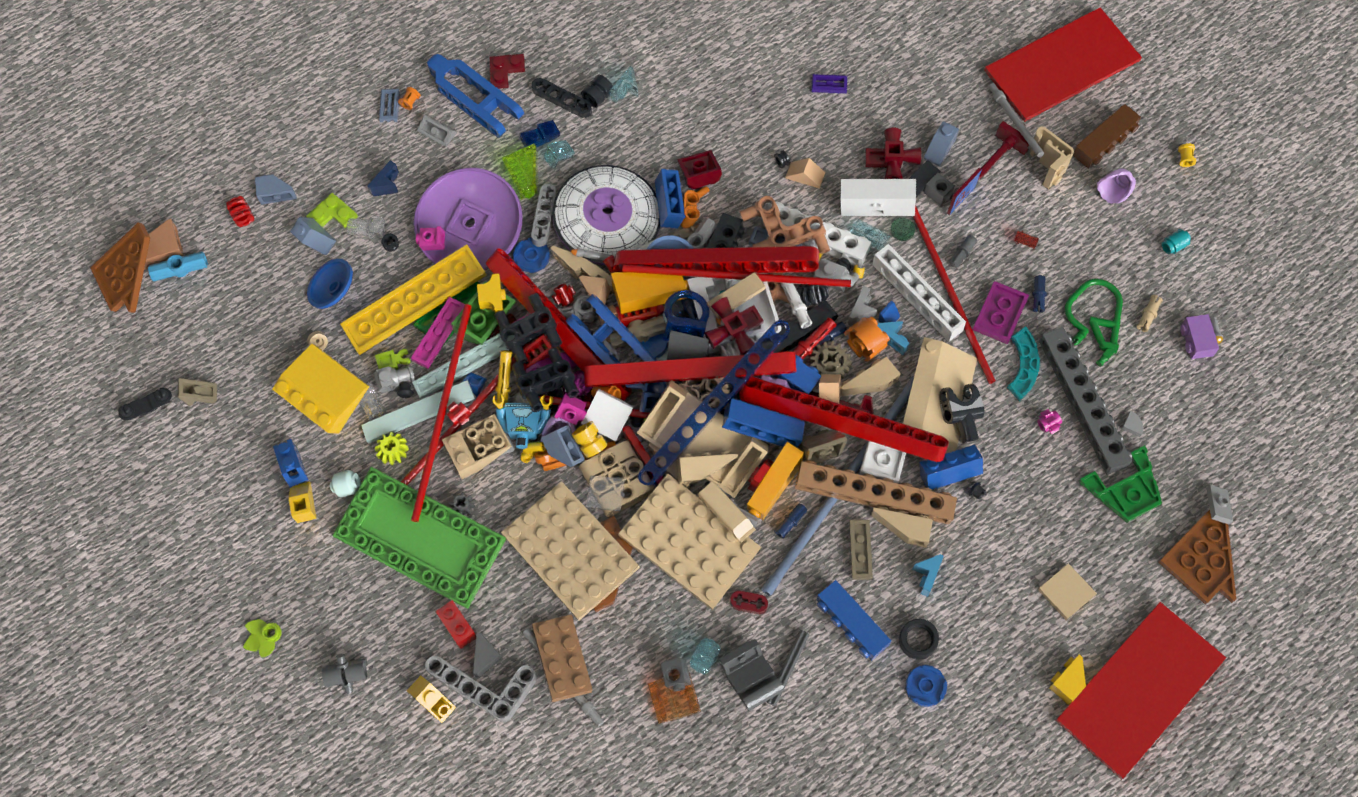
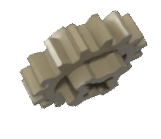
[810,341,852,379]

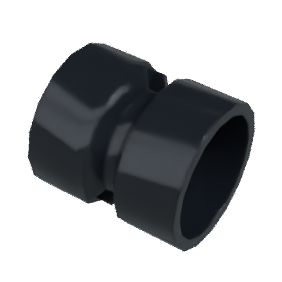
[581,74,614,108]

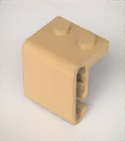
[1029,127,1074,189]

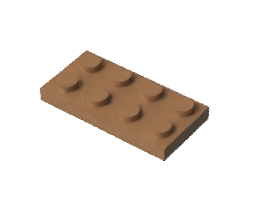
[532,614,593,702]

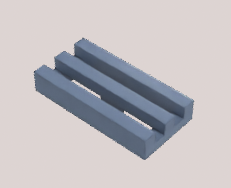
[379,89,400,122]

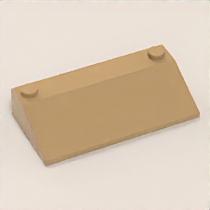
[903,337,977,453]
[637,380,768,498]

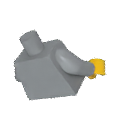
[809,253,865,292]

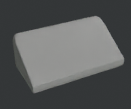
[417,115,458,147]

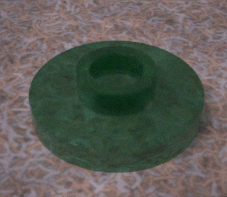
[891,218,915,241]

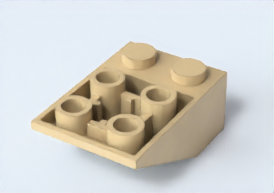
[442,414,512,479]

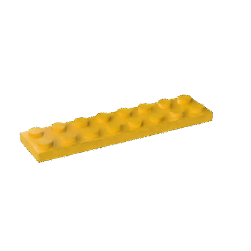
[340,245,487,355]

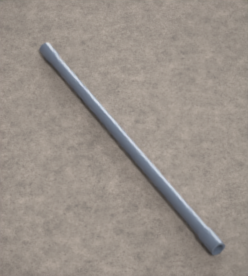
[761,376,914,596]

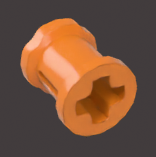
[398,87,421,111]

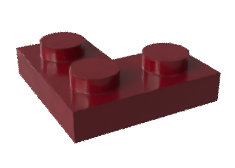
[489,54,525,89]

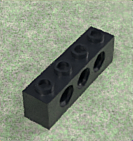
[707,213,745,248]

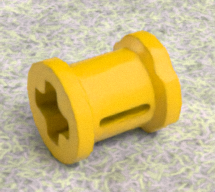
[1178,143,1197,167]

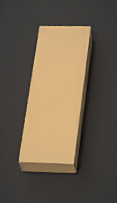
[707,272,766,319]

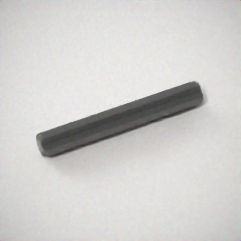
[766,630,809,706]

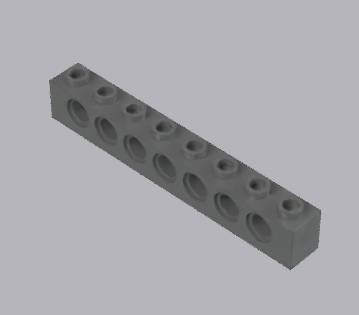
[1039,327,1132,475]

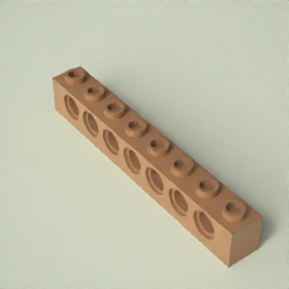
[795,460,957,525]

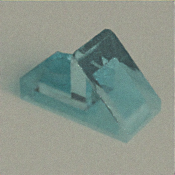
[610,66,638,103]

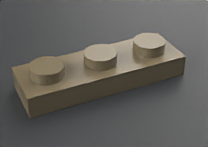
[849,520,873,580]

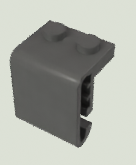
[720,639,785,711]

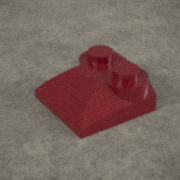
[677,150,722,189]

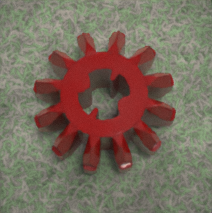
[226,196,255,228]

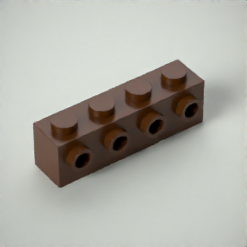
[1073,104,1141,169]

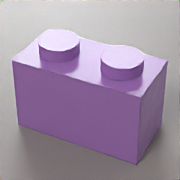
[1180,314,1219,359]

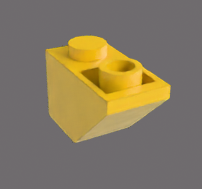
[288,481,317,523]
[1049,654,1086,705]
[407,675,456,723]

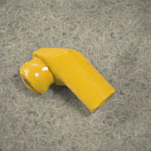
[520,442,546,463]

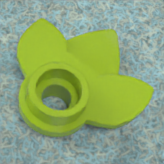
[243,619,282,658]

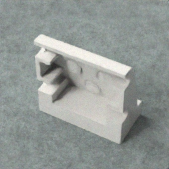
[687,273,781,357]

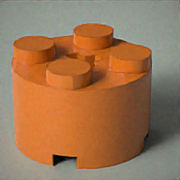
[844,316,890,362]

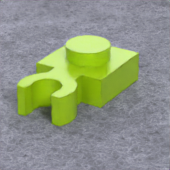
[375,349,411,370]

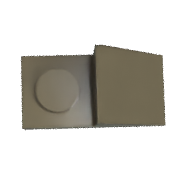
[178,378,217,406]

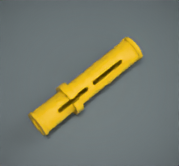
[495,350,512,408]

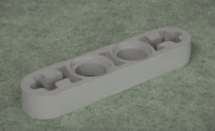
[531,184,556,247]

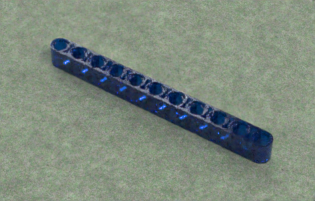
[638,320,790,486]

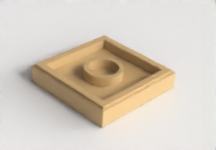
[1038,563,1097,620]

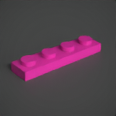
[411,297,465,369]

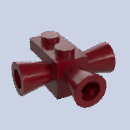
[865,127,921,179]
[704,297,764,355]

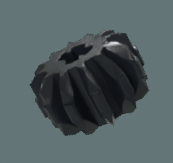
[796,284,829,306]

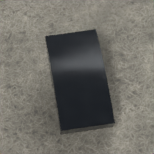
[909,160,941,198]

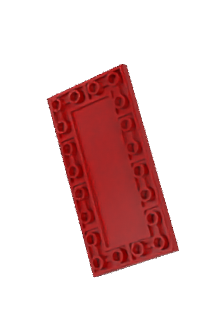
[984,7,1142,122]
[1055,602,1227,780]

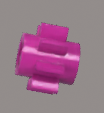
[1037,409,1062,434]

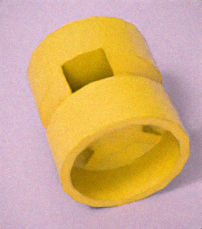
[572,421,607,458]

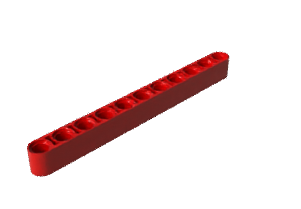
[613,246,819,273]
[485,248,632,401]
[584,352,797,387]
[739,376,949,462]

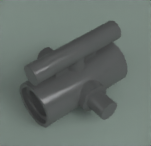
[322,654,368,694]

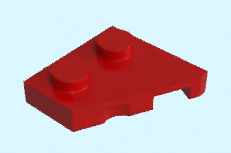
[748,458,774,492]

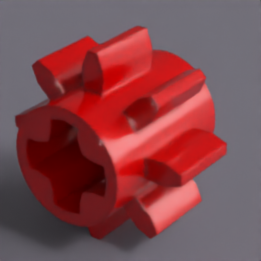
[552,283,576,306]
[446,402,470,426]

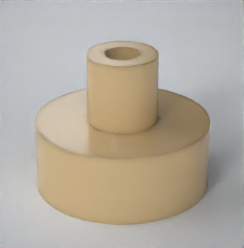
[307,331,328,350]

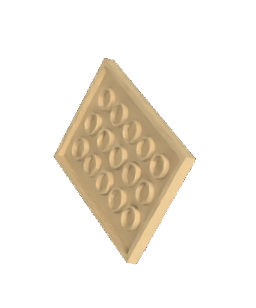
[618,474,761,610]
[501,481,640,621]

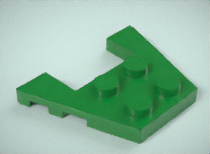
[1079,446,1162,523]

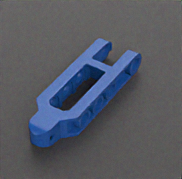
[427,54,524,138]
[566,294,667,393]

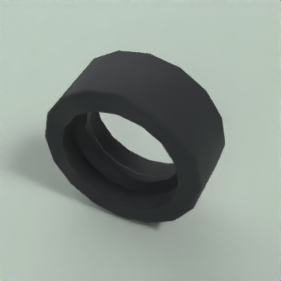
[899,618,939,660]

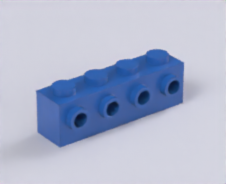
[722,398,805,448]
[817,580,891,661]

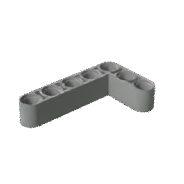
[425,656,537,722]

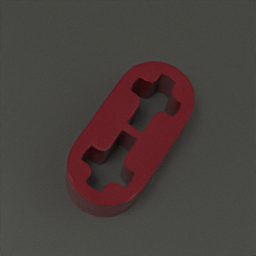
[730,591,768,614]

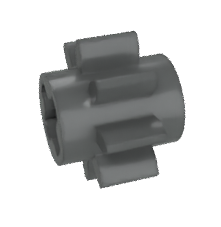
[449,492,475,515]

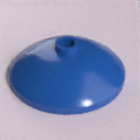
[307,259,353,309]

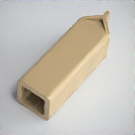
[699,481,756,542]

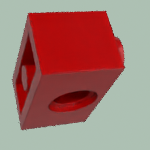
[435,600,477,649]

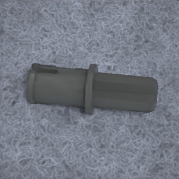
[949,235,977,268]

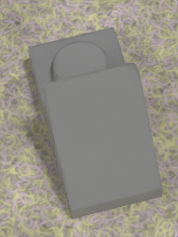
[848,286,877,326]

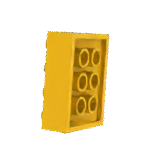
[272,343,369,434]

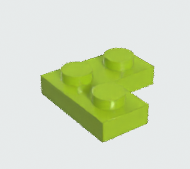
[306,192,358,228]

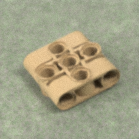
[579,441,656,517]

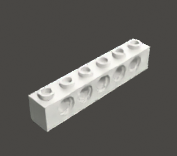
[761,202,871,268]
[872,244,966,342]

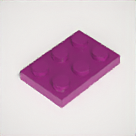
[973,281,1029,344]

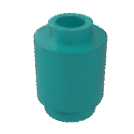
[1161,229,1191,255]

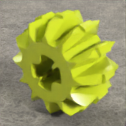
[375,432,409,466]

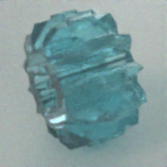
[690,638,721,675]

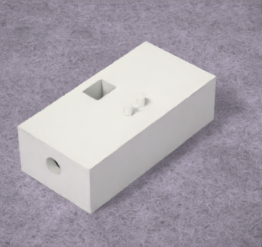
[841,179,916,216]

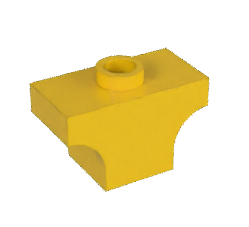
[477,274,506,314]

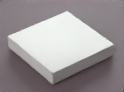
[581,389,634,441]
[860,441,906,483]

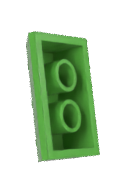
[451,281,516,345]

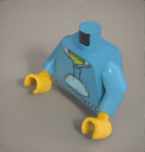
[493,394,554,449]

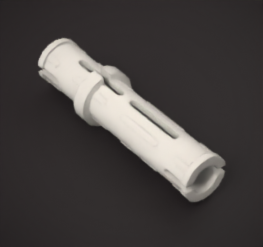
[781,283,812,328]

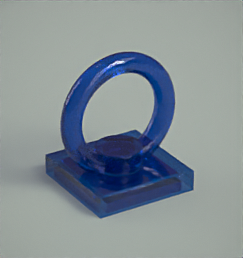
[663,290,710,341]

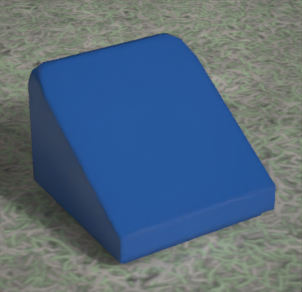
[878,301,900,323]
[461,372,487,398]

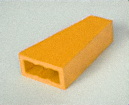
[611,272,689,314]
[747,442,804,520]

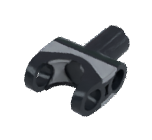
[939,383,985,443]

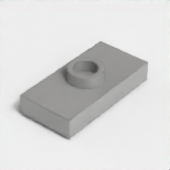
[1206,485,1233,524]

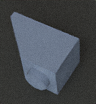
[924,121,959,167]
[255,175,297,205]
[290,217,336,255]
[541,425,585,467]

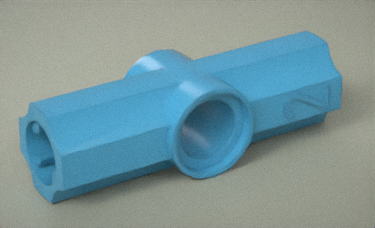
[148,251,208,282]

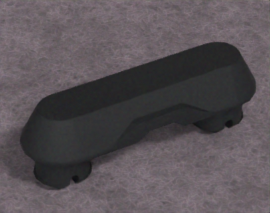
[118,388,172,420]

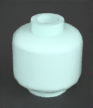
[330,470,361,498]

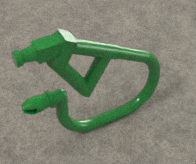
[1065,279,1123,367]

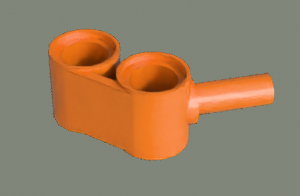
[680,186,710,228]

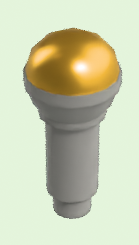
[1211,317,1224,344]

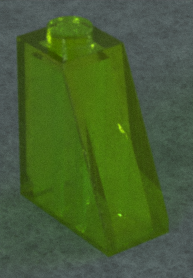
[502,144,538,200]

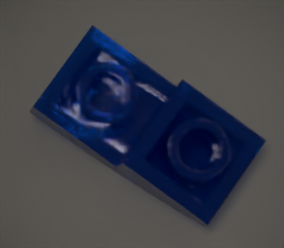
[519,120,561,151]

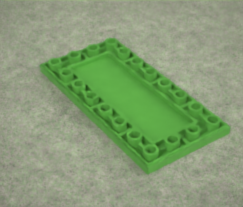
[332,467,506,609]

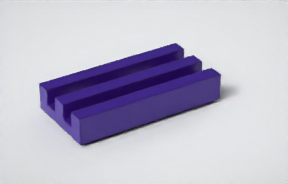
[812,74,848,94]

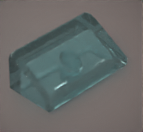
[850,219,890,250]

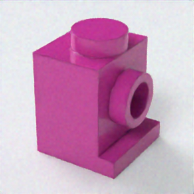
[416,226,445,251]
[554,393,587,425]

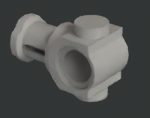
[558,295,596,323]
[373,365,415,394]

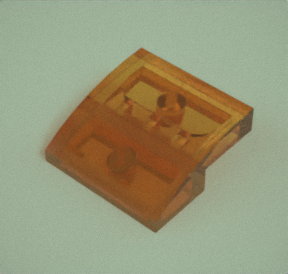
[648,672,701,724]

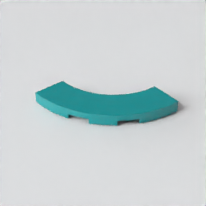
[1007,326,1040,402]

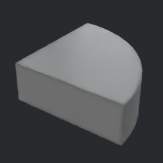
[1122,411,1143,437]

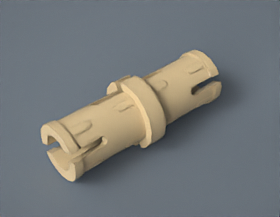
[1137,295,1163,332]

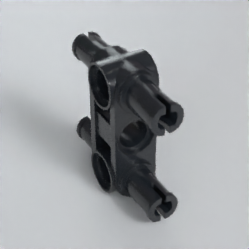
[494,293,562,364]
[512,348,579,412]

